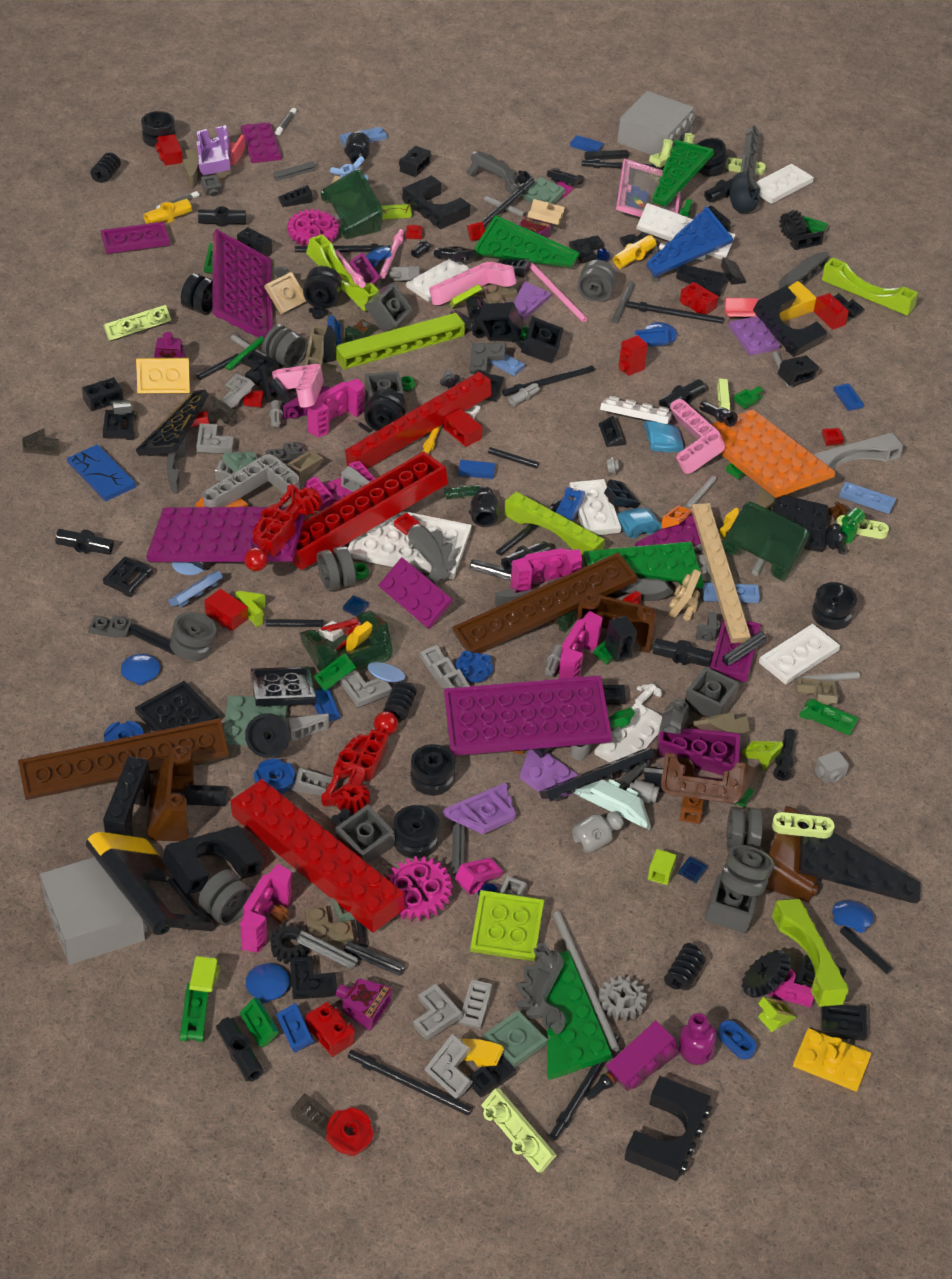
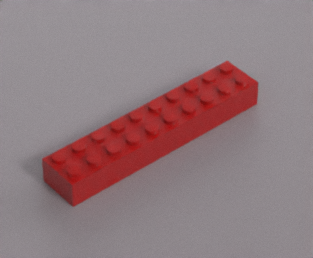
[291,451,448,570]
[230,779,405,933]

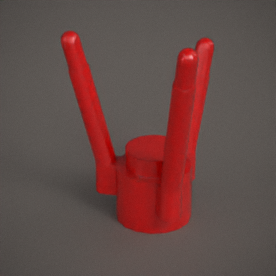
[320,618,361,655]

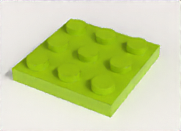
[470,890,544,962]

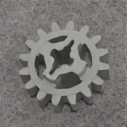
[599,976,647,1022]

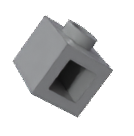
[815,751,849,784]

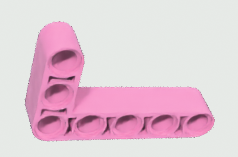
[429,262,517,305]
[272,364,324,407]
[670,399,725,474]

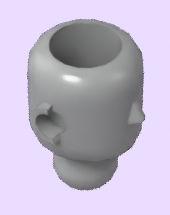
[572,811,624,853]

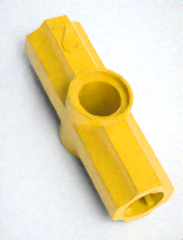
[143,199,192,224]
[613,235,657,269]

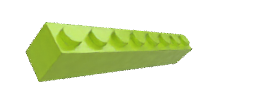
[336,313,465,370]

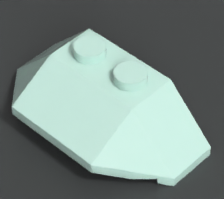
[574,779,652,830]

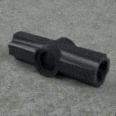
[704,178,733,203]
[198,206,246,227]
[466,296,486,338]
[659,379,706,411]
[55,529,114,555]
[501,541,551,573]
[653,638,713,667]
[216,1017,264,1082]

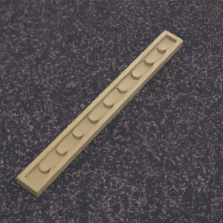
[691,503,751,643]

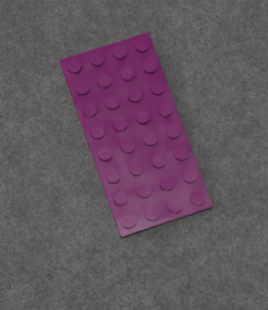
[213,229,273,339]
[146,506,305,562]
[444,675,612,756]

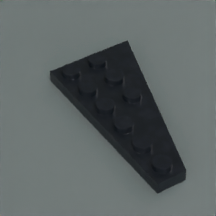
[136,389,209,456]
[799,822,920,903]

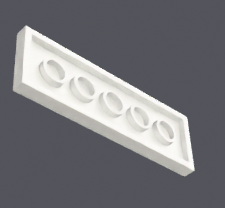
[636,203,735,259]

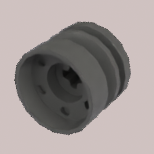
[262,324,308,368]

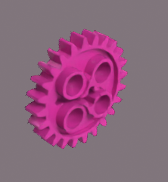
[288,208,339,246]
[387,856,453,922]

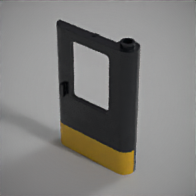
[85,832,215,935]

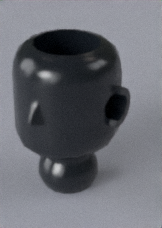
[344,131,370,164]
[468,486,499,527]

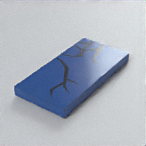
[67,444,136,502]

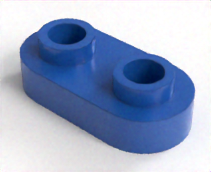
[717,1020,756,1060]

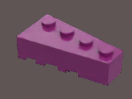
[656,728,740,776]

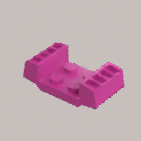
[307,378,365,437]
[304,461,375,512]
[510,548,582,593]
[558,611,603,679]
[240,864,292,953]

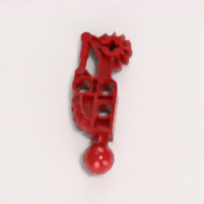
[244,484,322,571]
[321,711,399,814]

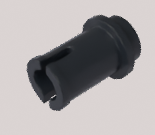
[411,240,430,258]

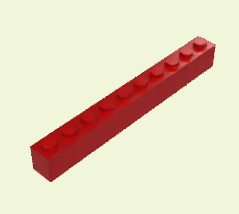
[345,372,491,469]

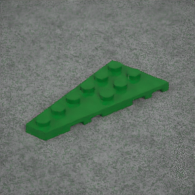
[652,139,714,207]
[474,215,579,268]
[583,542,704,588]
[547,950,612,1080]

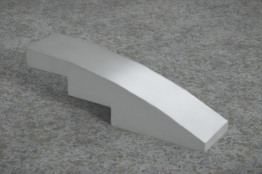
[419,645,470,689]

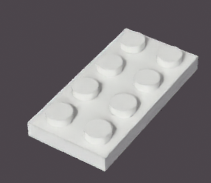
[756,164,814,204]
[406,259,471,302]
[600,396,673,424]
[569,479,621,535]
[759,624,840,685]
[595,702,662,771]

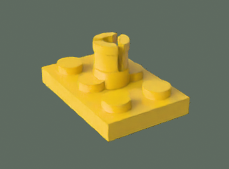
[136,358,190,393]
[793,1028,872,1092]

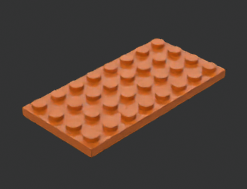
[711,409,835,498]

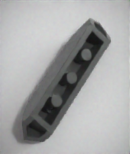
[779,252,829,289]
[606,577,674,601]
[660,697,690,734]

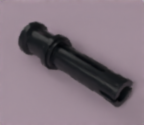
[699,401,738,427]
[773,729,797,781]

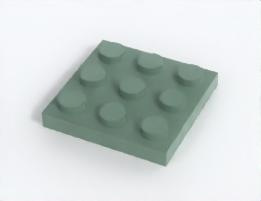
[223,695,288,746]

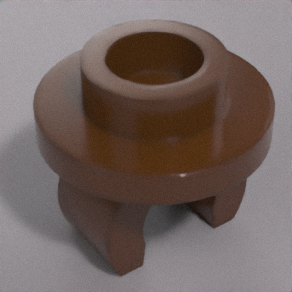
[828,501,848,521]

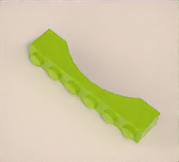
[306,234,379,312]
[822,257,918,316]
[504,491,605,559]
[772,899,848,1007]

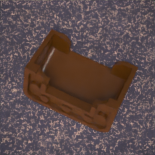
[577,593,656,653]
[147,746,194,841]
[661,753,755,804]
[766,806,819,903]

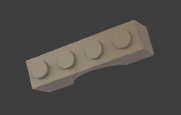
[304,325,327,366]

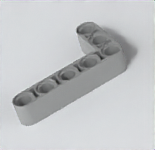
[203,454,300,508]

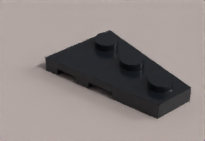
[676,265,727,297]

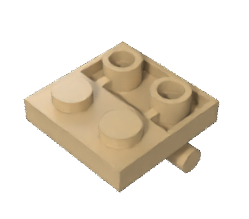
[668,569,701,621]

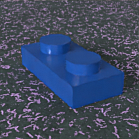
[276,1003,315,1053]

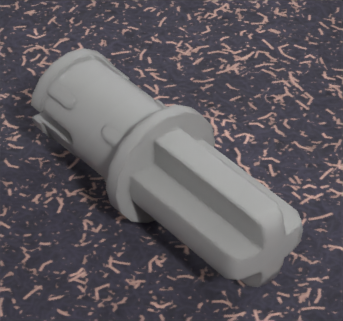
[508,383,540,407]
[269,400,283,428]
[545,644,562,677]

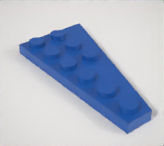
[646,206,733,277]

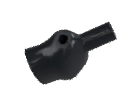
[825,523,846,554]

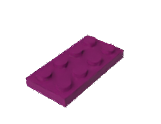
[240,122,281,163]
[100,222,170,254]
[635,514,701,547]
[378,557,454,629]
[710,618,761,682]

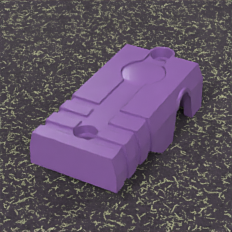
[197,125,230,175]

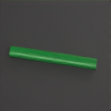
[225,336,264,371]

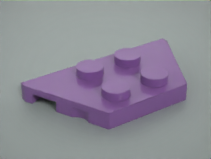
[520,749,585,800]
[443,783,516,834]

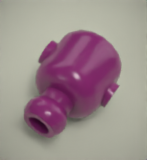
[679,1013,716,1065]

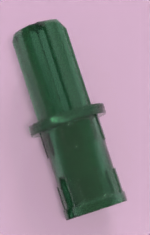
[444,484,480,500]

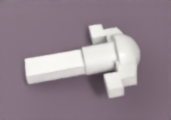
[635,684,662,704]

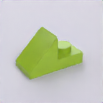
[235,591,265,627]
[741,741,783,771]
[189,956,221,992]
[758,997,797,1032]

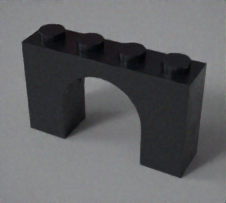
[402,175,470,229]
[753,285,827,357]
[103,756,151,836]
[162,825,264,895]
[624,1075,712,1182]

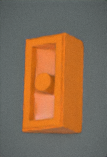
[661,506,692,529]

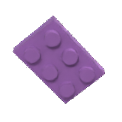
[728,317,780,356]

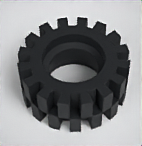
[779,210,807,241]
[271,923,310,964]

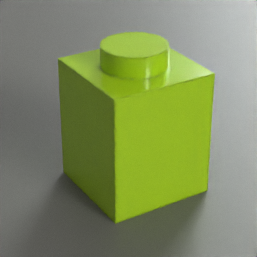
[648,849,677,886]

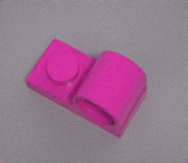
[455,858,503,895]
[768,968,814,1008]

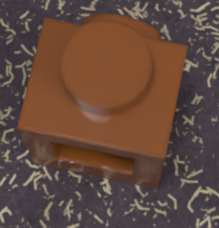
[679,797,703,824]

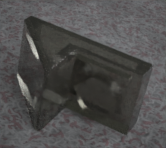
[209,396,237,427]
[22,429,60,456]

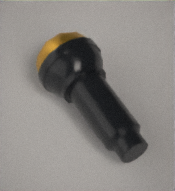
[585,1073,615,1100]

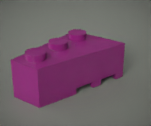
[606,1020,680,1092]

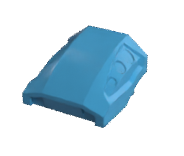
[644,421,684,452]
[617,508,662,538]

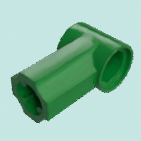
[841,508,865,544]

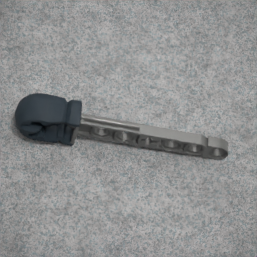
[729,125,760,214]

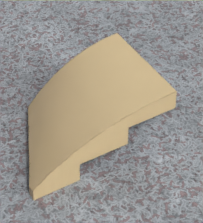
[528,199,566,225]

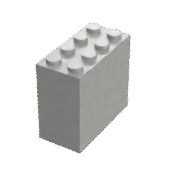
[617,91,695,155]
[40,857,147,965]

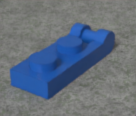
[556,487,585,522]

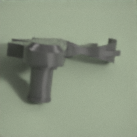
[467,151,519,195]
[408,524,457,587]
[515,943,566,1035]

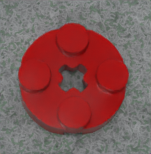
[326,1108,374,1156]

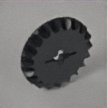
[741,950,791,998]

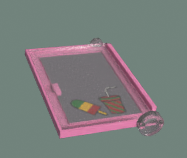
[616,159,681,217]

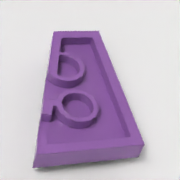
[514,281,551,321]

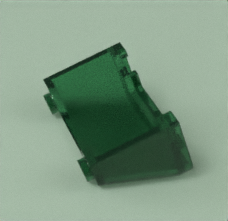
[321,169,383,240]
[722,502,809,582]
[300,610,393,672]

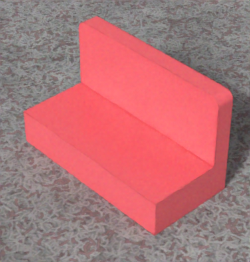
[230,135,245,165]
[724,298,758,317]

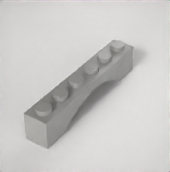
[813,433,903,469]

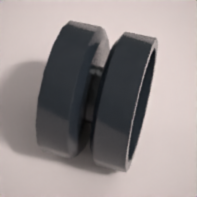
[141,111,176,147]
[696,138,728,176]
[303,266,342,308]
[180,273,213,315]
[364,388,407,431]
[812,582,857,630]
[245,713,290,758]
[410,744,456,796]
[394,805,439,859]

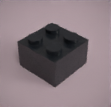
[478,302,524,341]
[521,316,563,363]

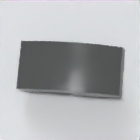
[110,400,132,415]
[265,442,306,463]
[88,615,132,637]

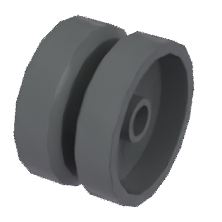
[577,260,617,302]
[317,545,356,591]
[170,612,216,661]
[726,807,762,852]
[721,845,775,896]
[199,869,254,926]

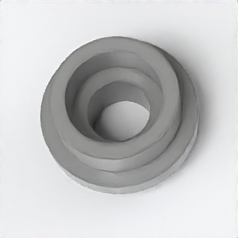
[607,457,619,475]

